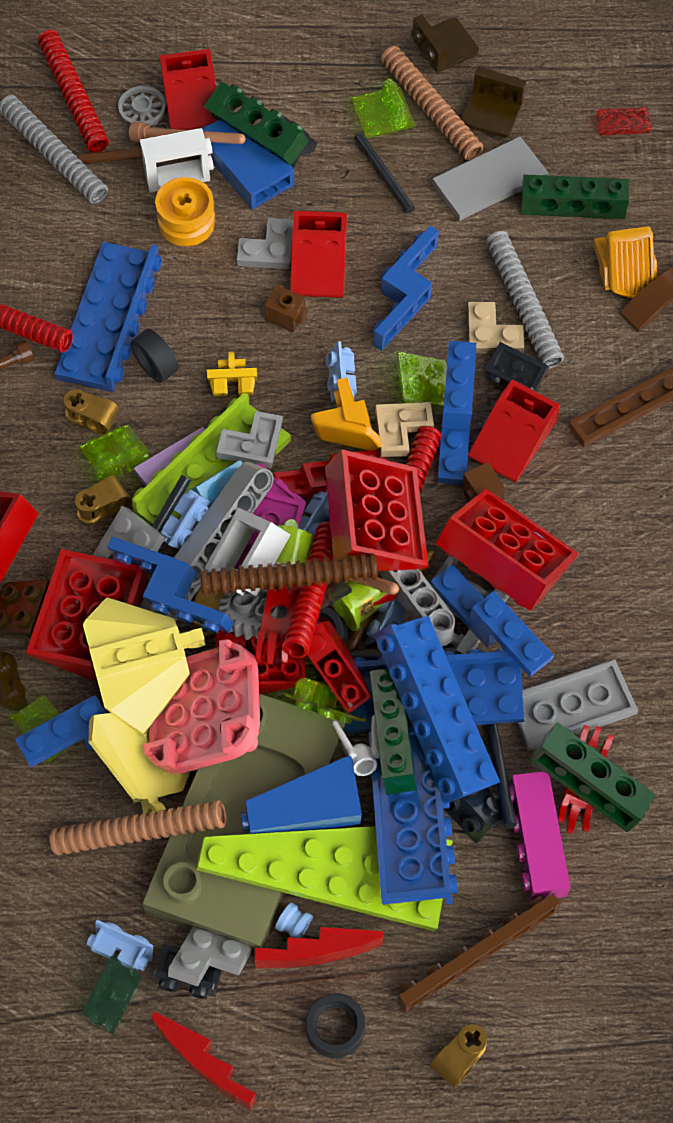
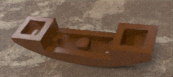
[620,267,673,332]

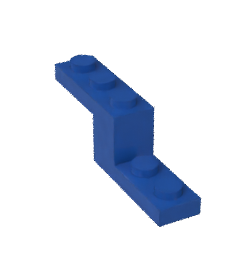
[373,225,439,351]
[437,341,477,485]
[107,537,234,633]
[430,564,554,677]
[15,695,111,768]

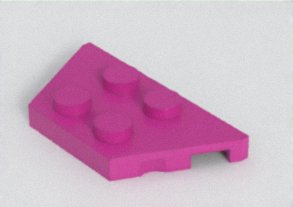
[235,463,306,568]

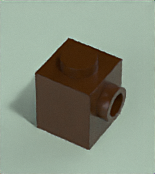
[264,285,308,332]
[462,462,505,502]

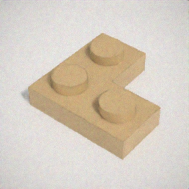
[468,302,524,354]
[375,402,434,457]

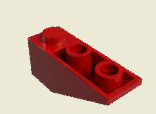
[307,620,373,714]

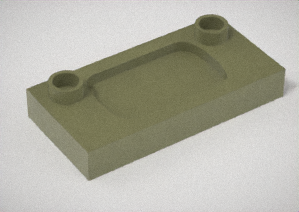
[143,694,345,953]

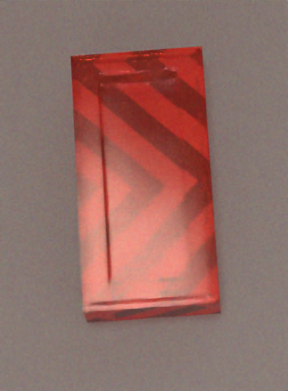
[596,107,651,136]

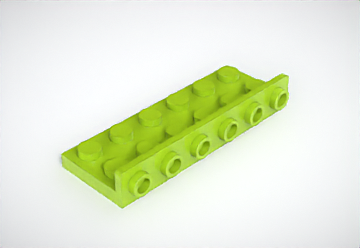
[132,393,291,534]

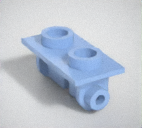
[326,341,357,402]
[160,489,211,550]
[299,491,330,543]
[365,597,406,649]
[87,920,153,971]

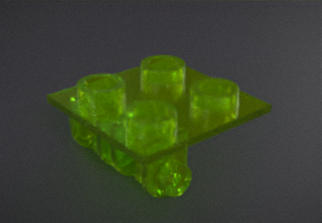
[352,79,415,139]
[396,351,447,407]
[79,424,150,482]
[285,678,365,724]

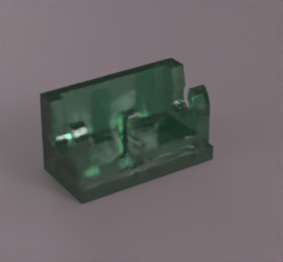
[81,956,142,1035]

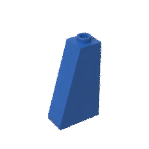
[202,120,294,210]
[241,756,362,834]

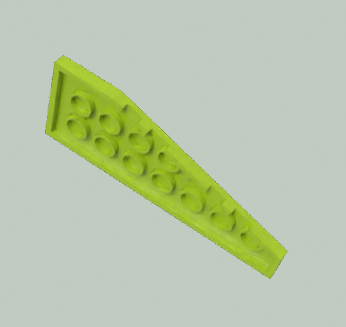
[196,826,452,931]

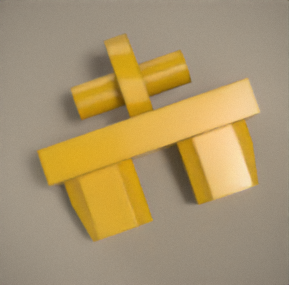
[207,351,257,397]

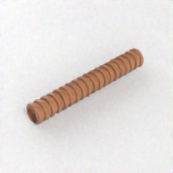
[381,46,483,161]
[50,800,227,855]

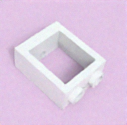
[140,128,214,193]
[204,508,290,596]

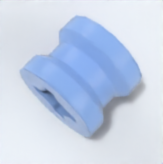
[275,902,313,938]

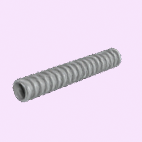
[0,95,108,204]
[486,231,564,368]

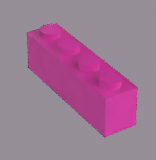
[509,771,570,901]

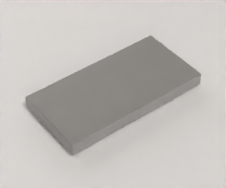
[432,137,548,221]
[515,659,638,752]

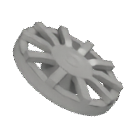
[118,86,166,126]

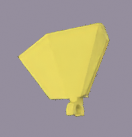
[83,598,205,735]
[88,713,190,814]

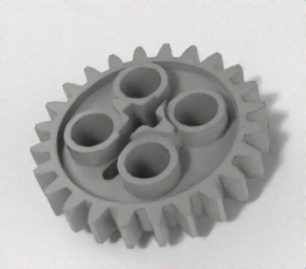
[219,586,300,640]

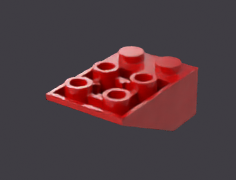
[159,49,217,130]
[290,211,347,298]
[468,379,560,483]
[216,630,305,694]

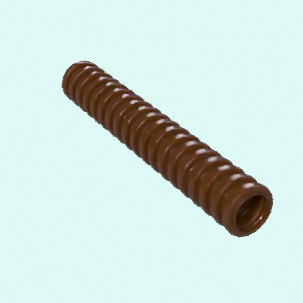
[200,553,378,596]

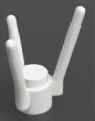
[332,715,380,776]

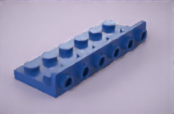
[55,242,162,392]
[374,616,500,804]
[344,647,525,733]
[369,727,458,905]

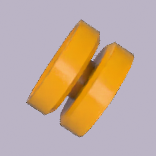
[155,177,215,247]

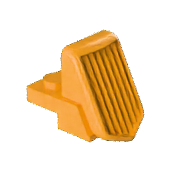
[593,227,657,299]
[311,377,382,450]

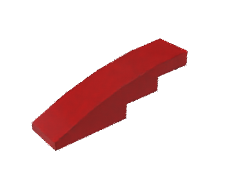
[273,449,386,499]
[255,927,383,968]
[151,1011,256,1111]

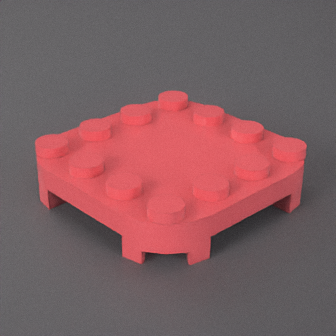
[143,640,260,774]

